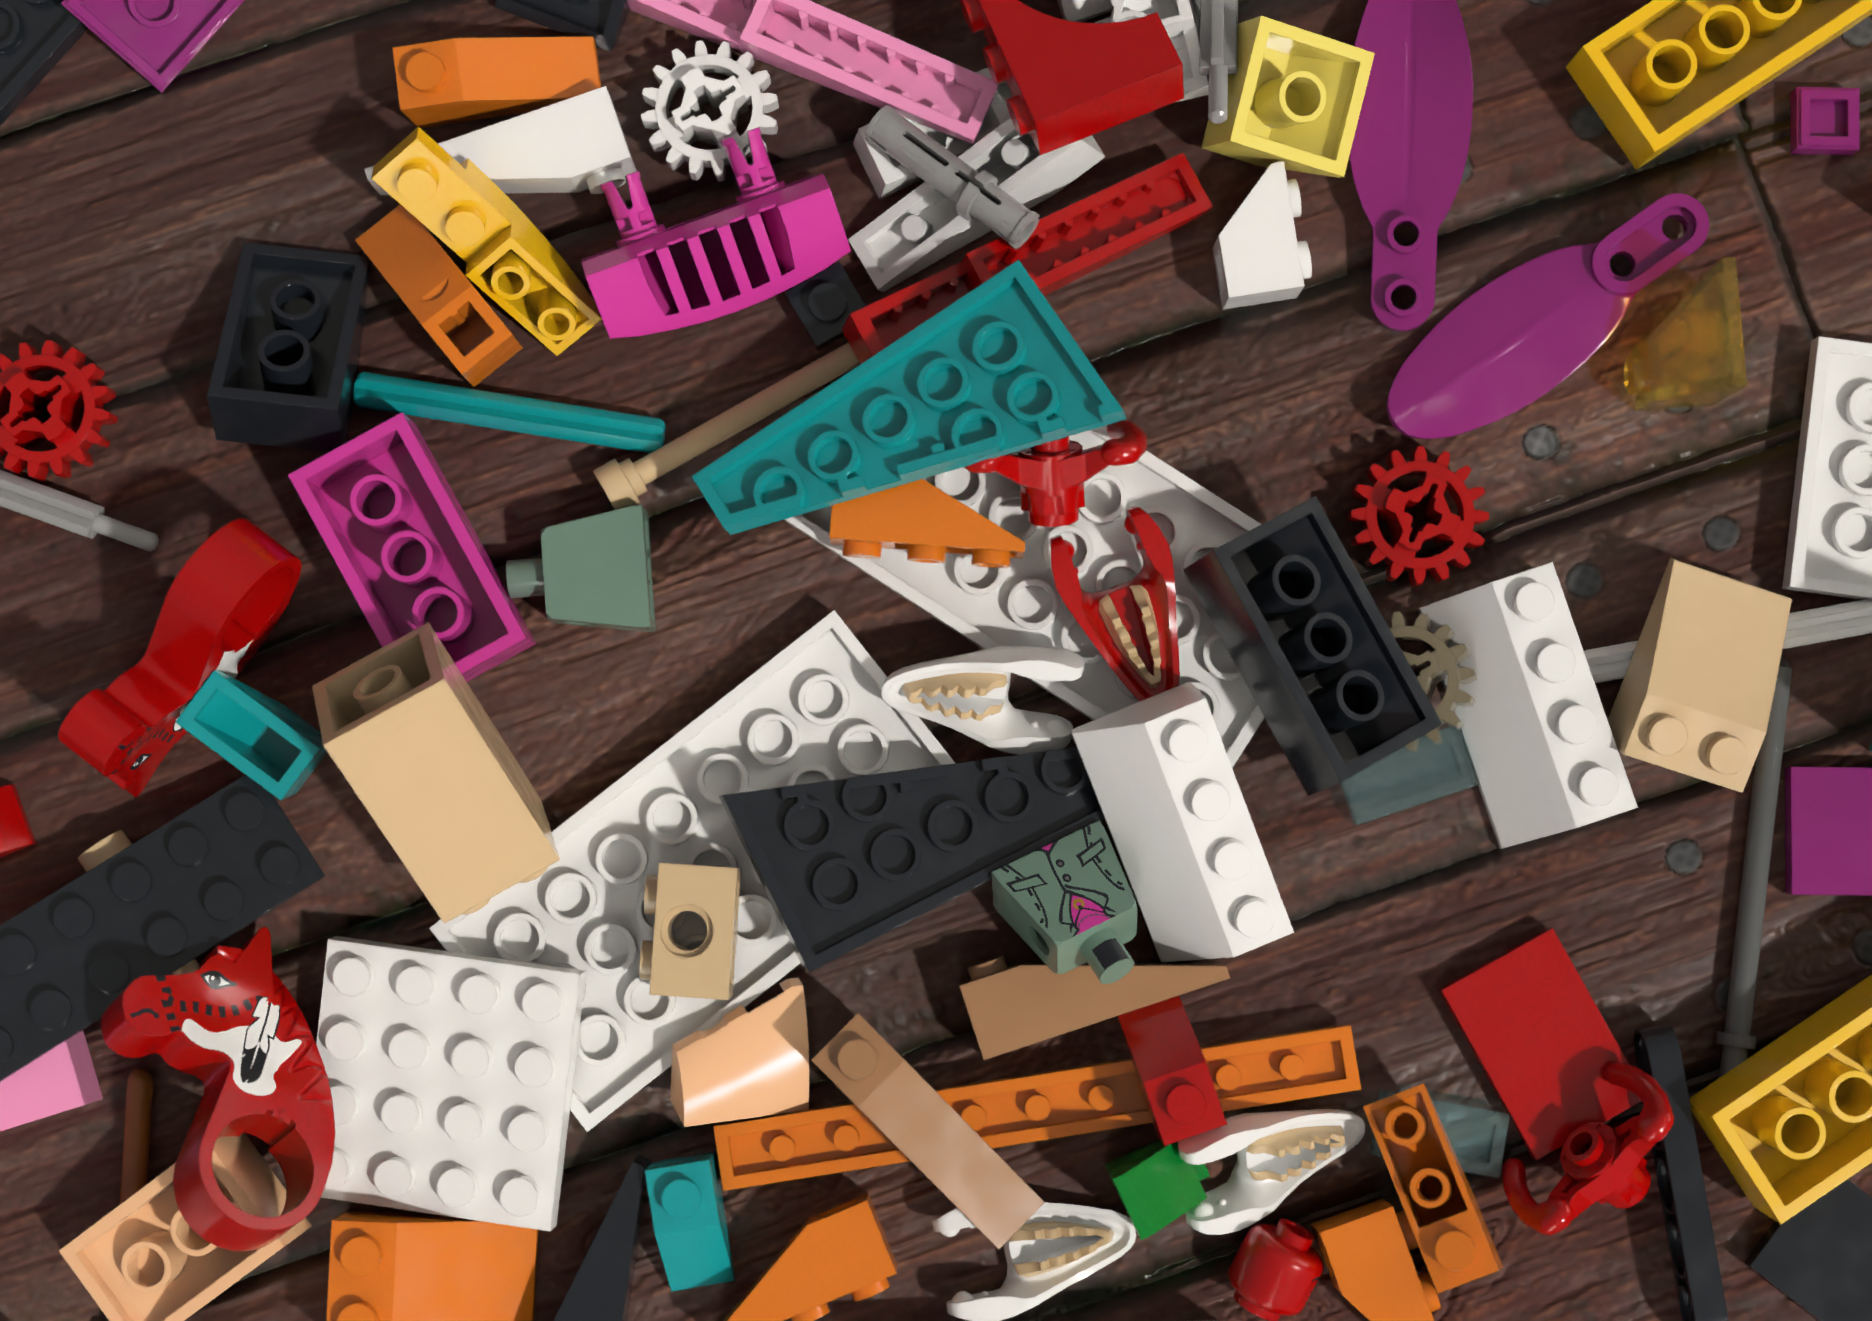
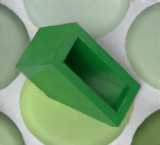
[1105,1139,1210,1240]

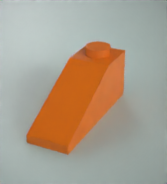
[393,36,601,128]

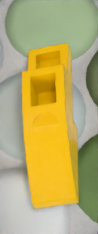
[371,126,602,356]

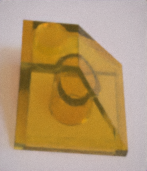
[1624,257,1747,411]

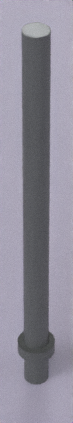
[1716,666,1792,1078]

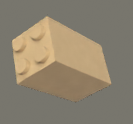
[312,622,560,924]

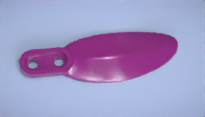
[1349,0,1473,332]
[1386,193,1709,439]

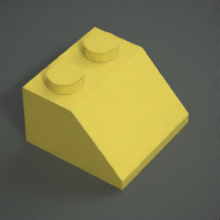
[1201,16,1375,178]

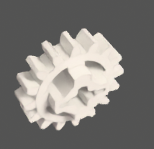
[641,40,779,182]

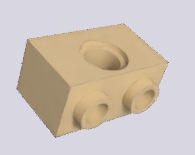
[639,863,742,1000]

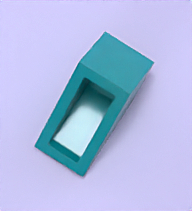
[175,670,328,800]
[645,1151,736,1292]

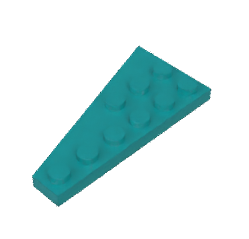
[692,260,1127,535]

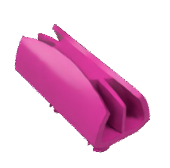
[581,127,851,339]

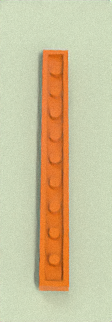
[713,1024,1361,1191]

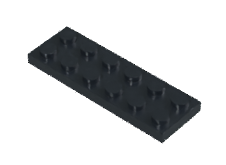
[0,774,325,1082]

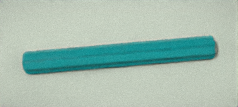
[353,372,666,453]

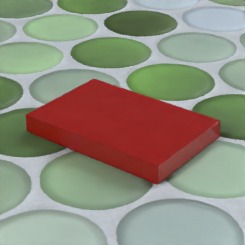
[1438,928,1641,1160]

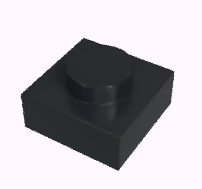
[785,262,866,351]

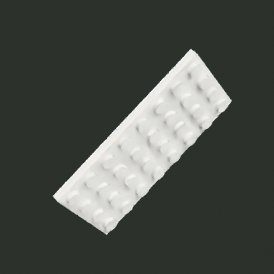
[784,425,1265,768]
[429,610,955,1132]

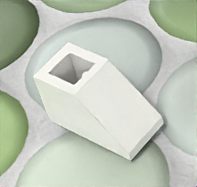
[1212,161,1312,310]

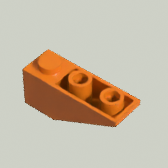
[355,204,523,387]
[829,479,1025,568]
[1363,1083,1503,1294]
[723,1193,897,1321]
[1311,1198,1441,1321]

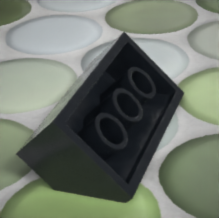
[1183,496,1442,796]

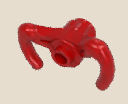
[964,420,1147,527]
[1502,1062,1674,1235]

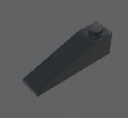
[554,1155,651,1321]

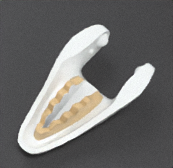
[881,646,1085,755]
[1178,1109,1365,1235]
[932,1202,1136,1321]

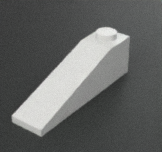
[364,86,637,195]
[848,117,1106,292]

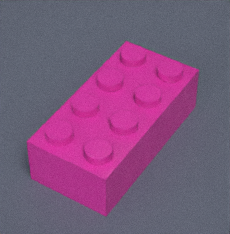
[288,412,537,682]

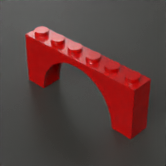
[959,0,1184,155]

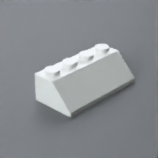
[1417,562,1638,849]
[1070,681,1294,962]

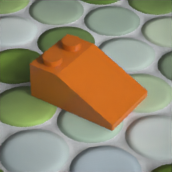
[326,1211,539,1321]

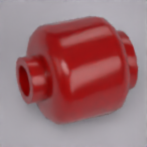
[1228,1219,1324,1321]

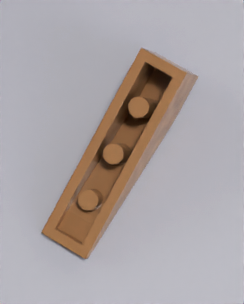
[959,956,1230,1060]
[812,1013,1045,1249]

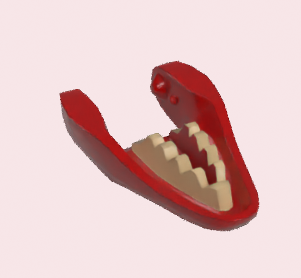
[1050,505,1180,701]

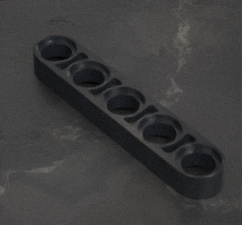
[1634,1024,1728,1321]

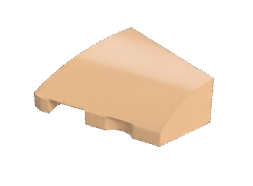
[670,978,809,1127]

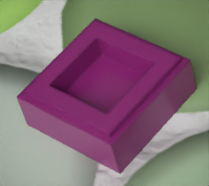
[1790,87,1860,155]

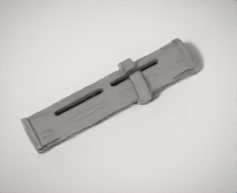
[865,105,1040,249]

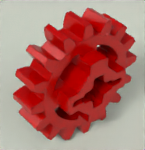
[0,340,118,481]
[1347,446,1489,586]

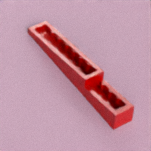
[842,153,1213,364]

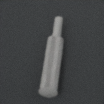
[1199,0,1238,124]
[0,470,159,552]

